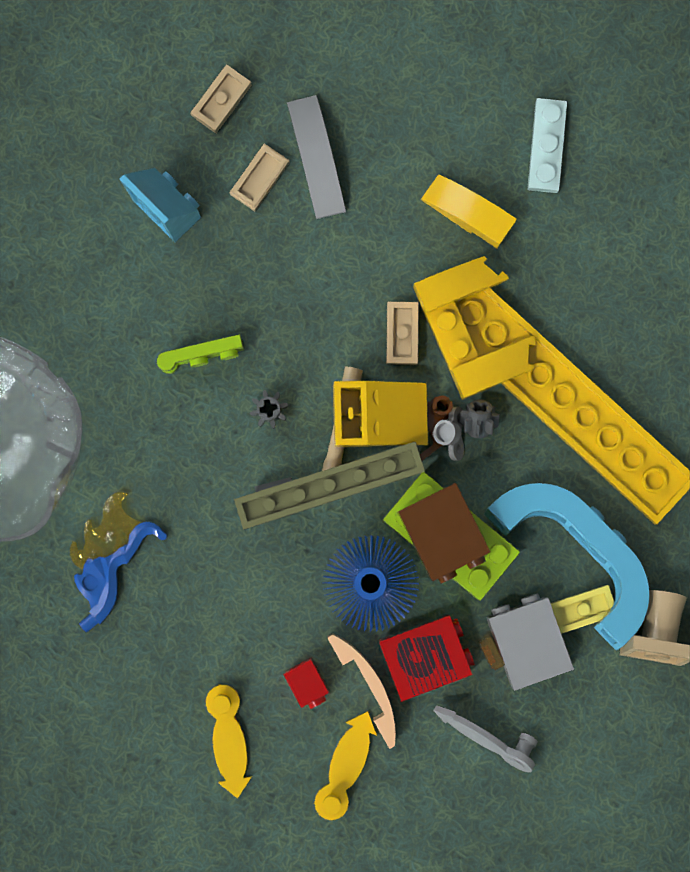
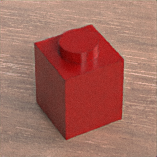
[283,657,329,709]

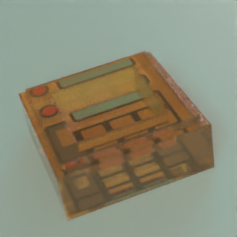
[478,635,505,670]

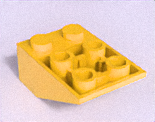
[333,381,428,447]

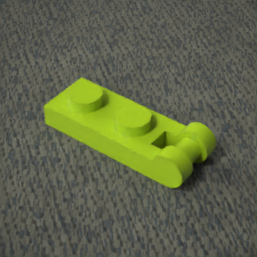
[157,334,244,374]

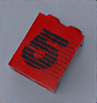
[379,614,475,702]

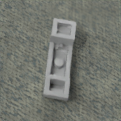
[287,95,346,219]

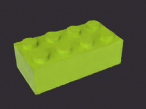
[382,472,520,601]

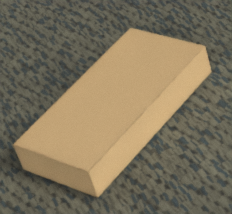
[230,143,290,212]

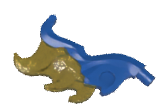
[70,492,167,633]

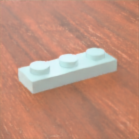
[527,98,567,193]

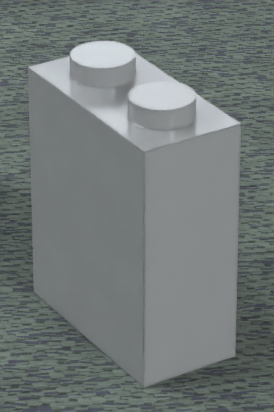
[486,593,574,691]

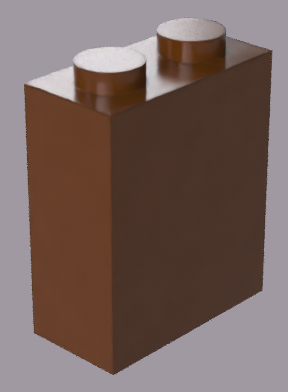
[397,483,490,584]

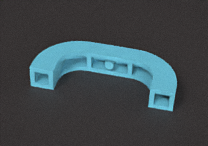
[484,483,649,650]

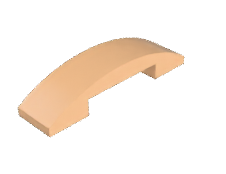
[327,633,395,749]

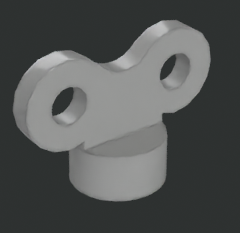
[433,407,464,461]

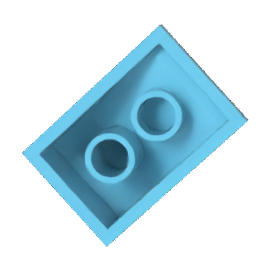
[120,168,201,242]

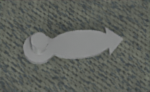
[434,705,538,772]

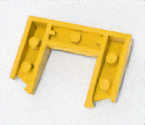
[413,256,536,400]

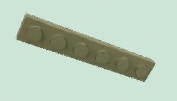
[234,442,425,530]

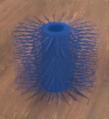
[323,535,419,632]

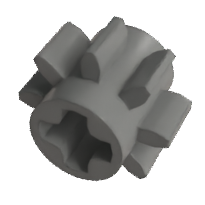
[250,390,288,429]
[460,400,500,438]

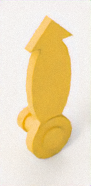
[206,684,252,799]
[314,711,377,820]

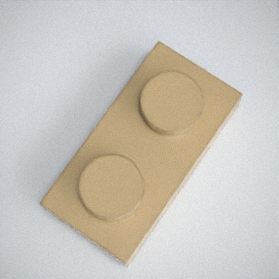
[191,64,252,133]
[386,302,418,365]

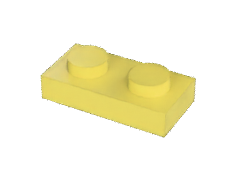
[550,585,614,634]

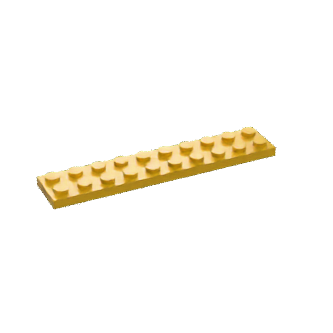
[455,288,690,525]

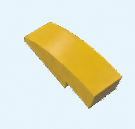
[421,174,517,249]

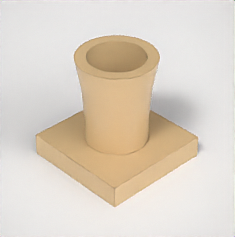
[620,590,690,666]

